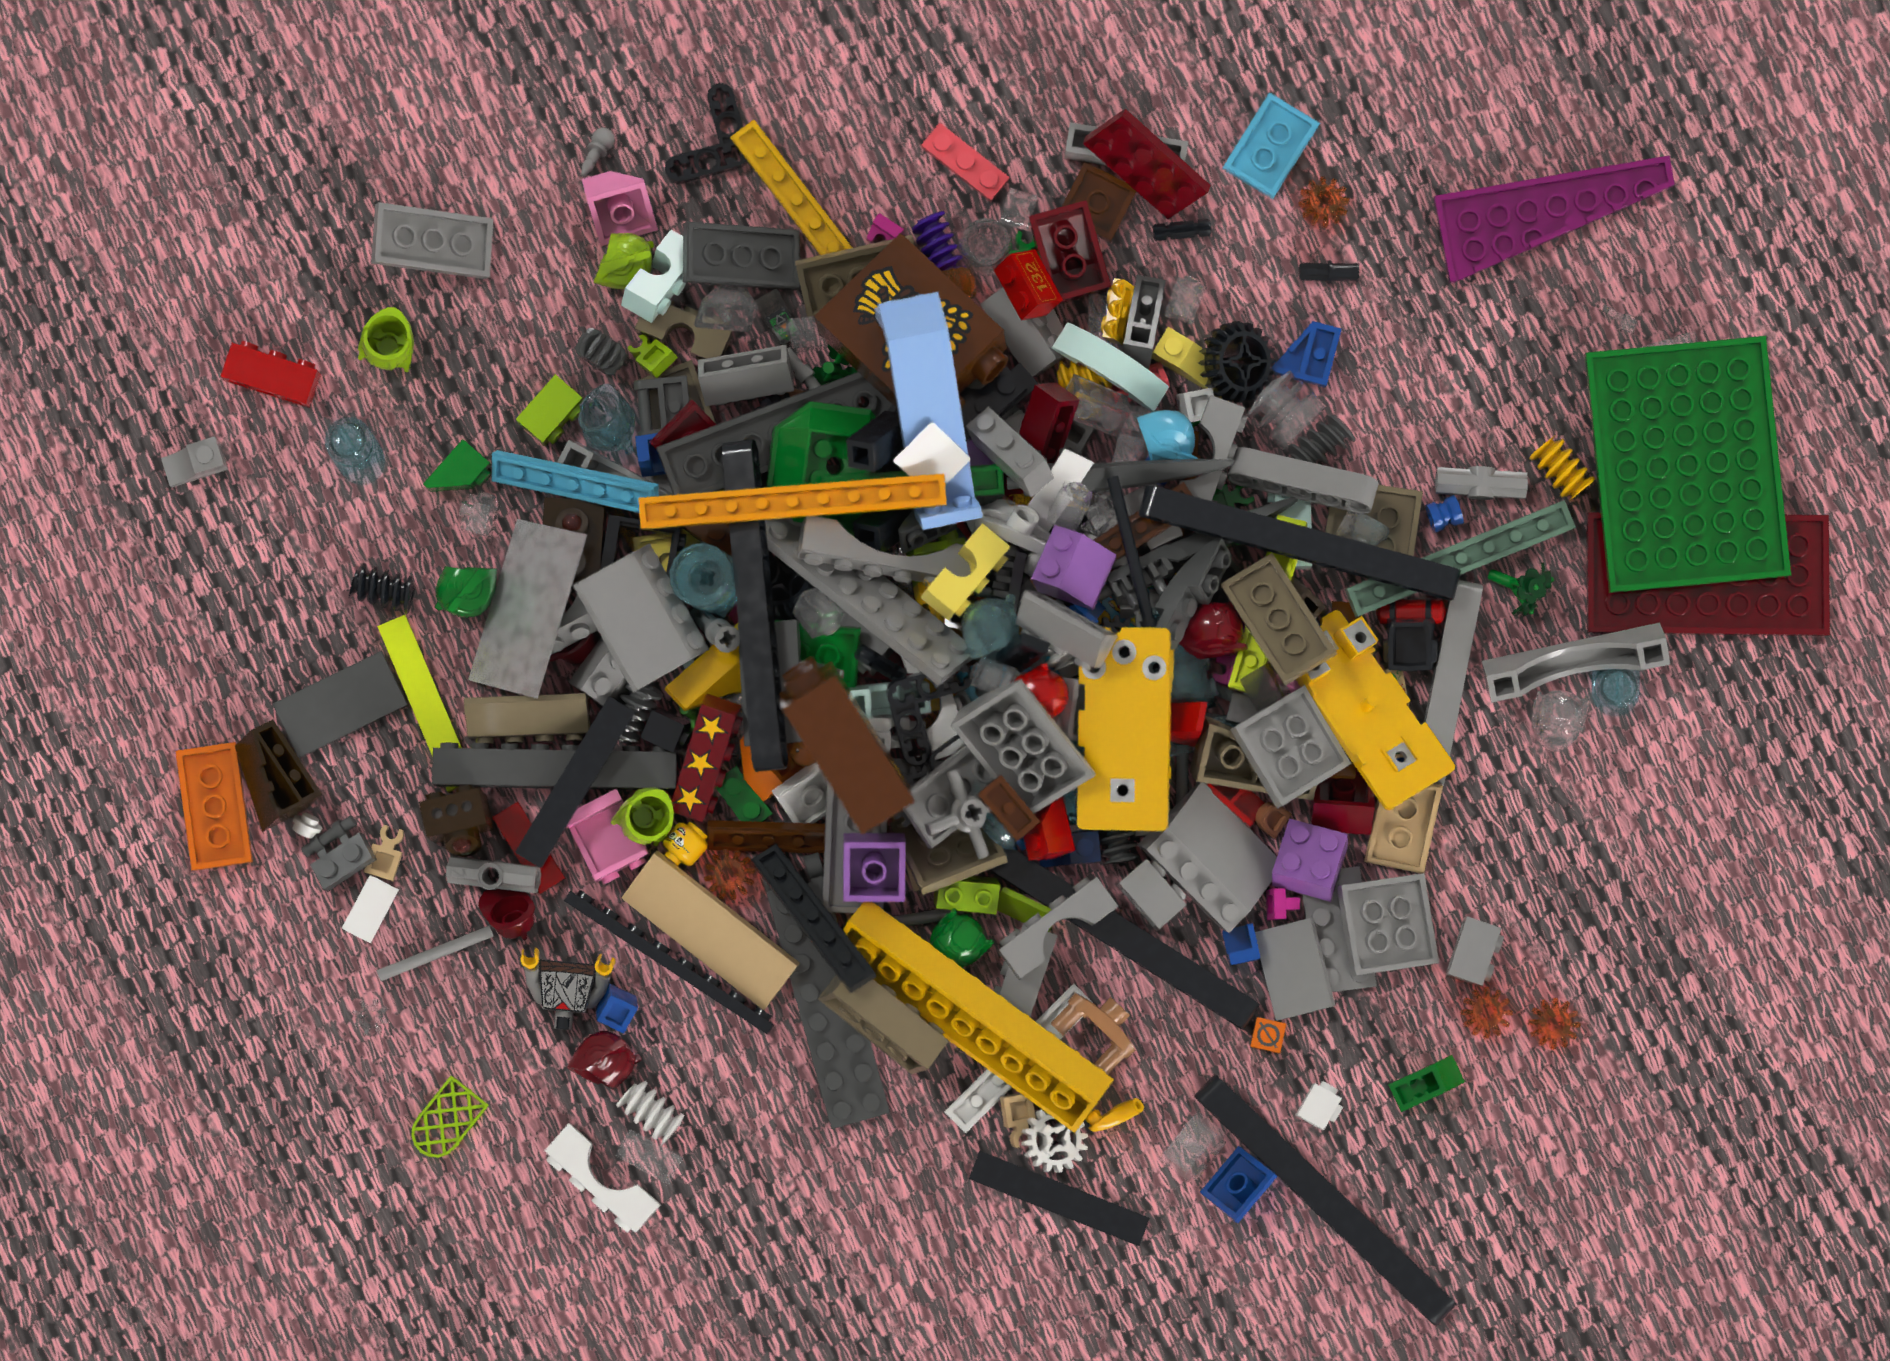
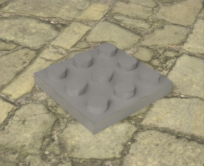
[1230,685,1352,809]
[1337,873,1439,977]

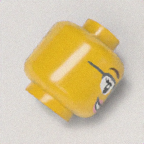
[663,821,708,866]

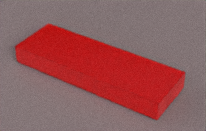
[492,801,566,895]

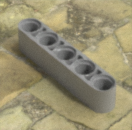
[1227,447,1379,514]

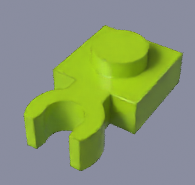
[627,334,678,378]

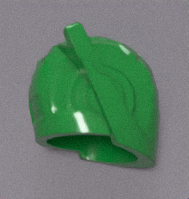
[435,566,498,618]
[930,908,994,968]

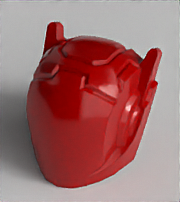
[1013,663,1069,719]

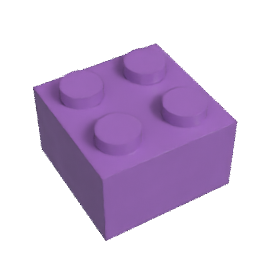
[1272,818,1348,902]
[843,833,905,902]

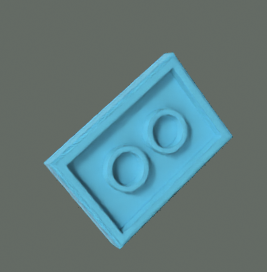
[1222,92,1320,200]

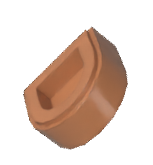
[1255,802,1292,839]

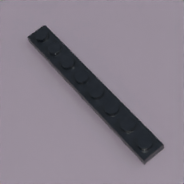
[564,890,774,1035]

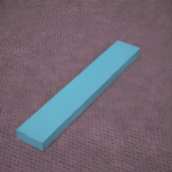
[492,450,659,513]

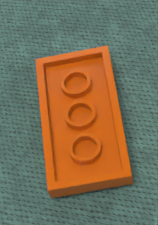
[175,742,253,871]

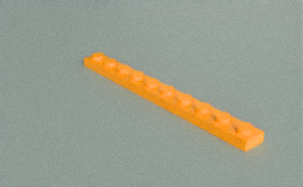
[639,474,947,530]

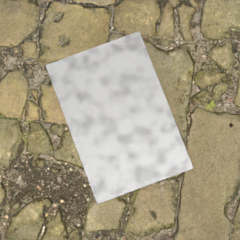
[468,519,587,699]

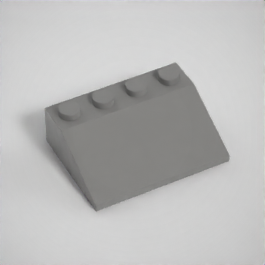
[573,543,709,693]
[950,679,1096,813]
[1138,782,1277,933]

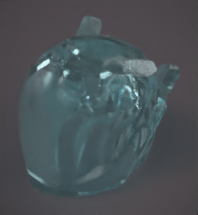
[578,384,635,455]
[961,594,1019,660]

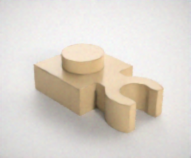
[364,825,404,882]
[1000,1093,1036,1148]

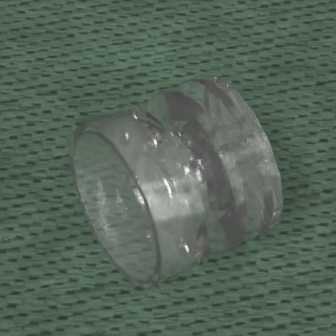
[1246,370,1327,451]

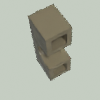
[635,300,733,360]

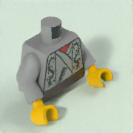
[520,948,616,1030]

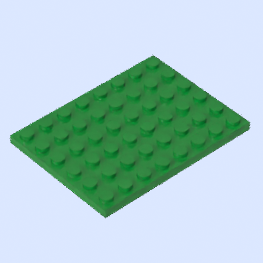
[1584,336,1791,593]

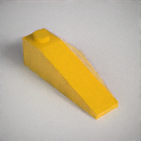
[664,623,741,711]

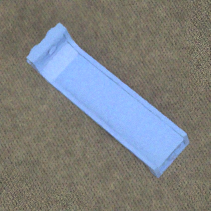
[875,292,983,530]

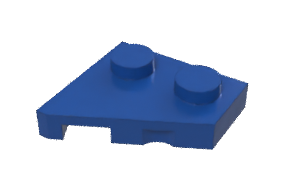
[1271,321,1342,388]

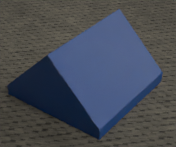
[1200,1146,1278,1223]

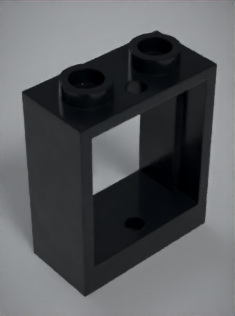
[600,515,687,584]

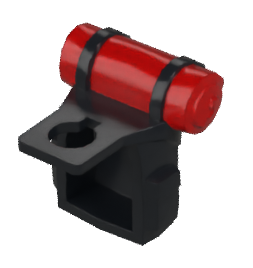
[1376,598,1446,671]

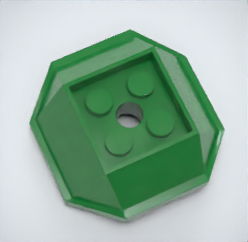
[765,401,883,530]

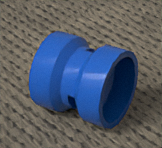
[1425,495,1464,533]

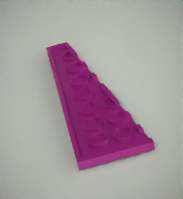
[1433,156,1675,284]

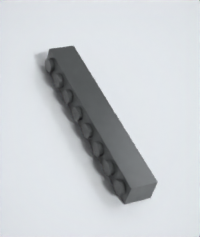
[432,743,677,791]

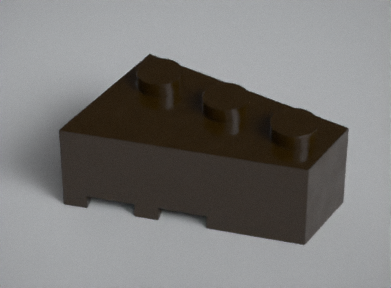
[235,720,322,832]

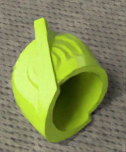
[593,233,654,290]
[358,307,414,373]
[611,787,674,846]

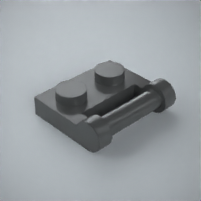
[633,375,690,436]

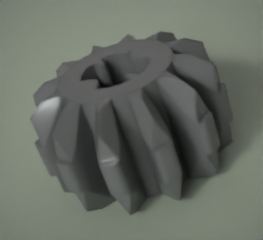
[574,328,627,376]

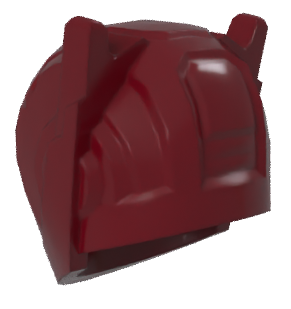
[1179,601,1248,659]
[567,1031,642,1090]

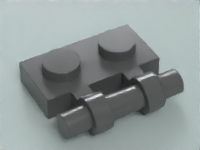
[301,815,377,892]

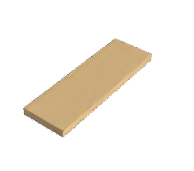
[621,850,800,1010]

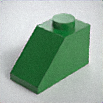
[423,439,492,492]

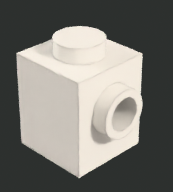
[1295,1081,1343,1130]

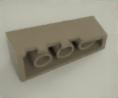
[1190,715,1317,800]

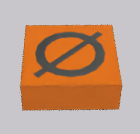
[1250,1017,1286,1054]

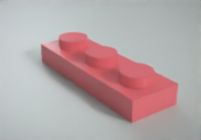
[921,123,1010,202]

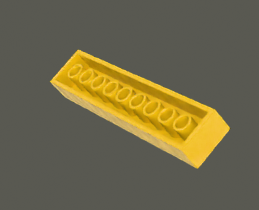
[843,902,1114,1133]

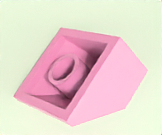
[582,171,658,246]

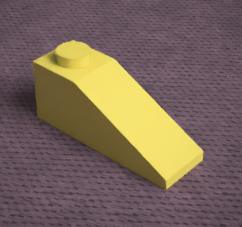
[1151,327,1230,402]

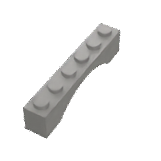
[796,516,974,592]
[1481,622,1670,703]

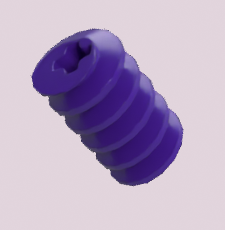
[912,211,966,277]

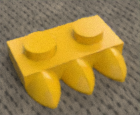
[1101,278,1134,345]

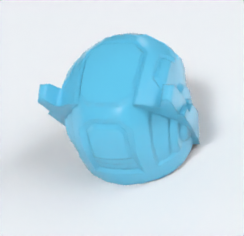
[1136,410,1198,460]

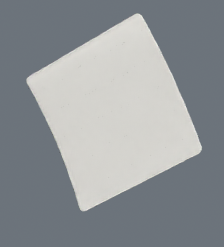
[894,422,970,484]

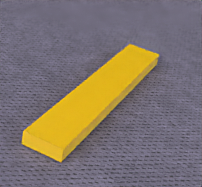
[730,119,852,255]

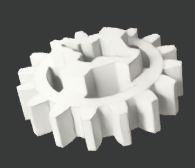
[1021,1110,1088,1173]

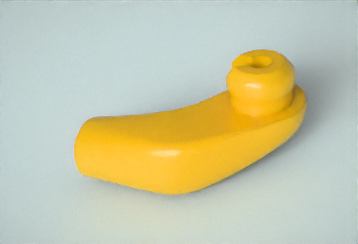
[1085,1098,1144,1132]

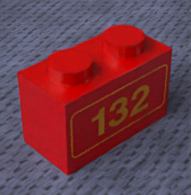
[994,249,1063,321]

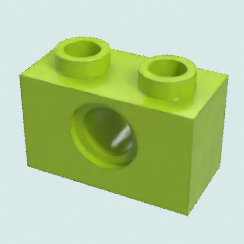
[933,875,1000,915]

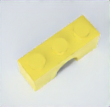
[920,523,1010,621]

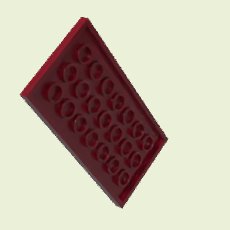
[1586,512,1830,636]

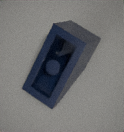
[1039,831,1101,868]

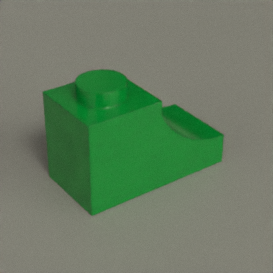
[1388,1055,1465,1112]

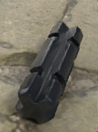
[1153,219,1212,241]
[854,644,907,681]

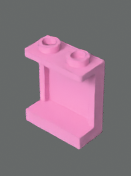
[567,789,650,884]

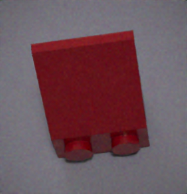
[1028,200,1111,305]

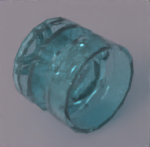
[670,543,736,613]

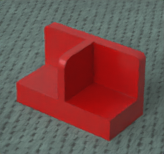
[1207,784,1265,828]

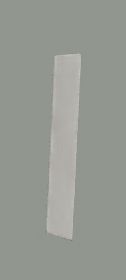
[1004,449,1094,558]

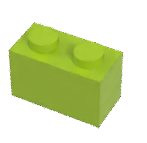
[516,374,584,447]

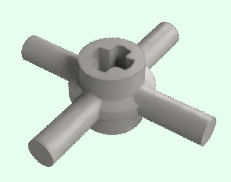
[925,769,990,859]

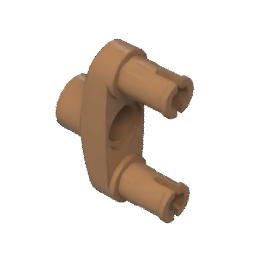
[1050,993,1135,1075]

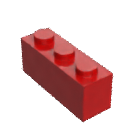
[220,341,321,408]

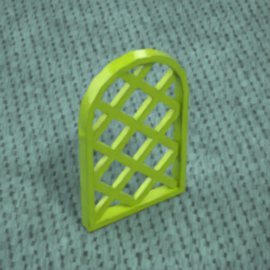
[411,1075,489,1158]

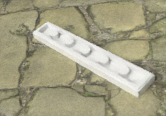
[944,984,1093,1134]

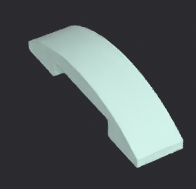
[1052,322,1169,412]

